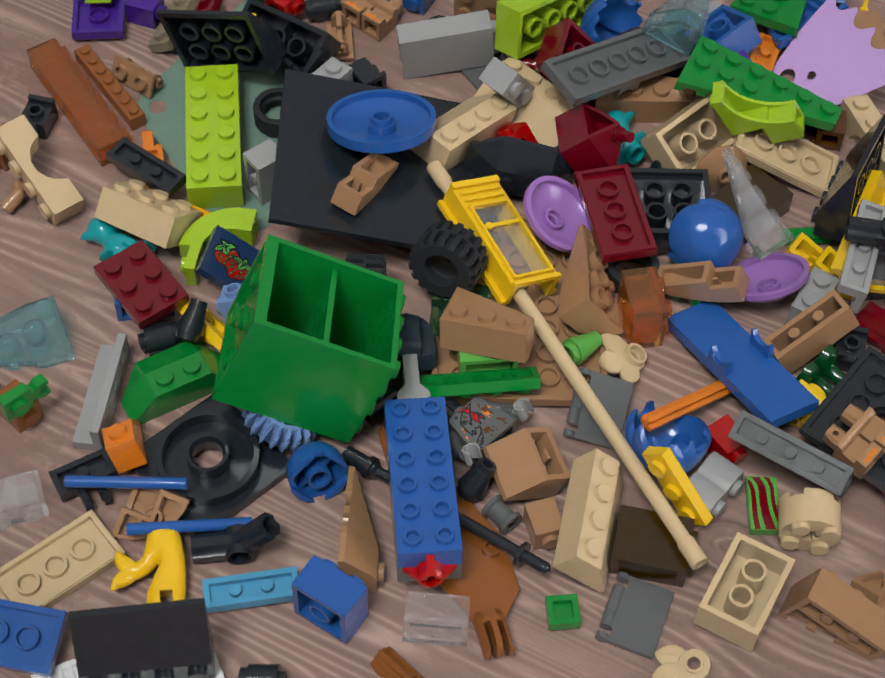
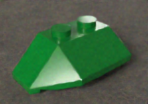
[121,340,220,424]

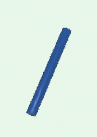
[64,475,189,490]
[126,517,253,536]

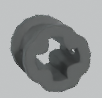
[481,494,522,536]

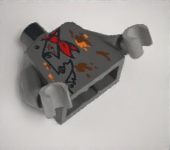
[446,397,534,467]

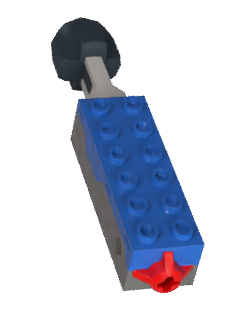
[384,313,463,588]

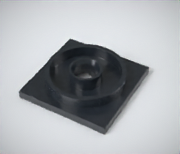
[799,346,885,493]
[131,395,289,535]

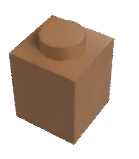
[523,496,562,550]

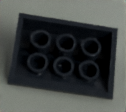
[156,9,287,74]
[811,114,885,242]
[599,167,711,253]
[68,598,215,678]

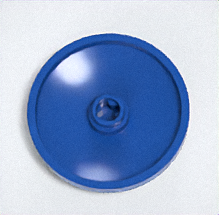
[326,89,436,153]

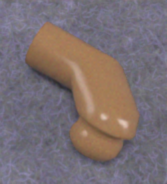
[0,178,28,214]

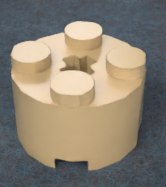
[778,488,842,555]

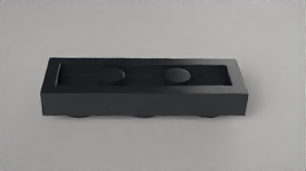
[106,137,186,198]

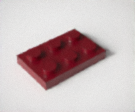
[93,240,190,330]

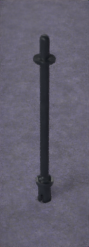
[342,445,550,573]

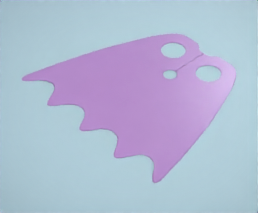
[772,0,885,105]

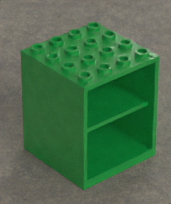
[212,234,406,443]

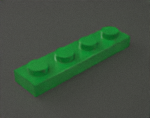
[419,366,541,398]

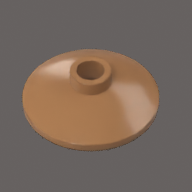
[696,145,747,192]

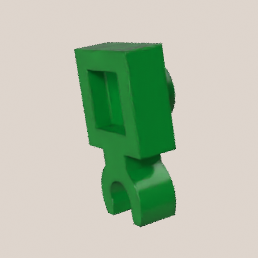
[0,373,51,422]

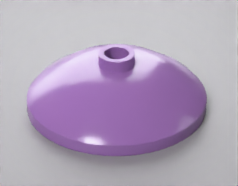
[523,176,591,253]
[735,252,810,303]

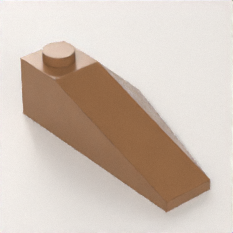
[558,224,623,334]
[338,466,385,593]

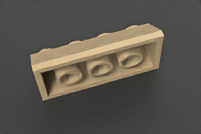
[474,57,580,149]
[411,93,517,171]
[552,448,623,593]

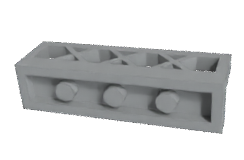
[836,199,885,313]
[72,333,131,451]

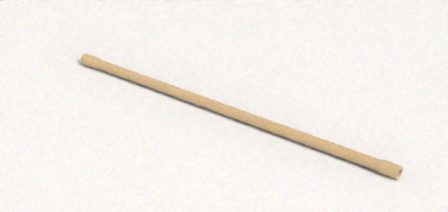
[426,160,708,570]

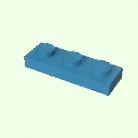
[202,566,298,613]

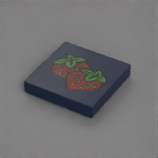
[195,225,260,288]

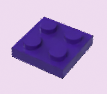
[71,0,126,40]

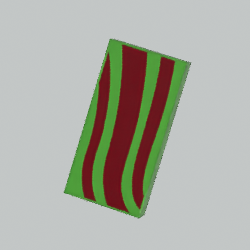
[744,476,779,536]

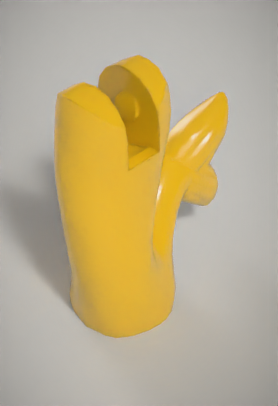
[110,529,186,604]

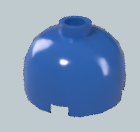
[286,441,348,503]

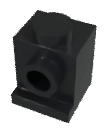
[348,57,387,88]
[21,94,59,140]
[833,326,869,371]

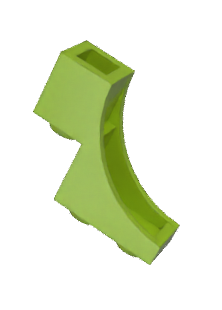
[709,80,805,144]

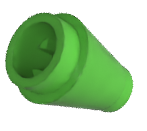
[562,331,602,365]

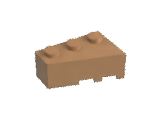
[439,286,534,364]
[778,567,885,661]

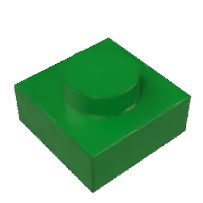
[544,594,581,630]

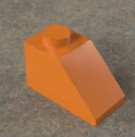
[102,419,148,474]

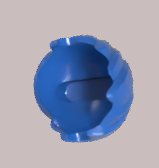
[580,0,643,43]
[667,197,744,268]
[625,400,712,473]

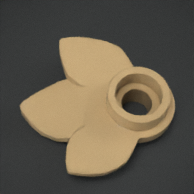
[598,333,647,383]
[652,645,711,678]

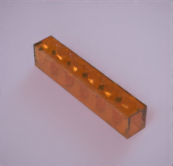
[27,38,131,167]

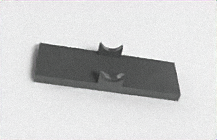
[541,22,690,107]

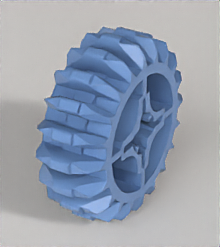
[241,409,317,452]

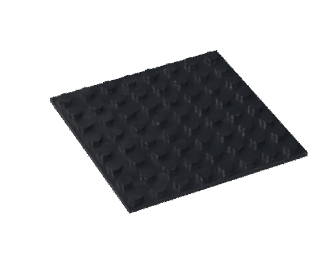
[268,69,493,248]

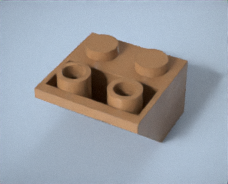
[483,427,570,502]

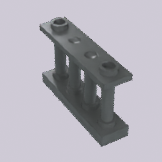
[728,410,855,497]

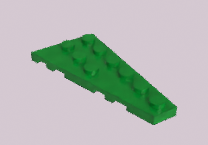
[730,0,808,38]
[673,35,842,132]

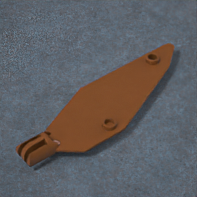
[378,425,520,660]

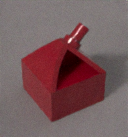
[521,17,595,83]
[555,103,635,171]

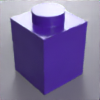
[124,0,167,29]

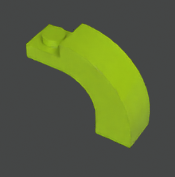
[179,207,259,286]

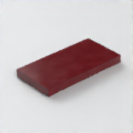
[574,164,658,263]

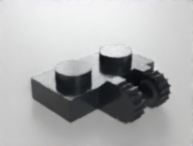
[49,447,119,512]

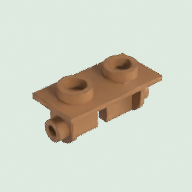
[326,11,354,60]
[112,54,164,99]

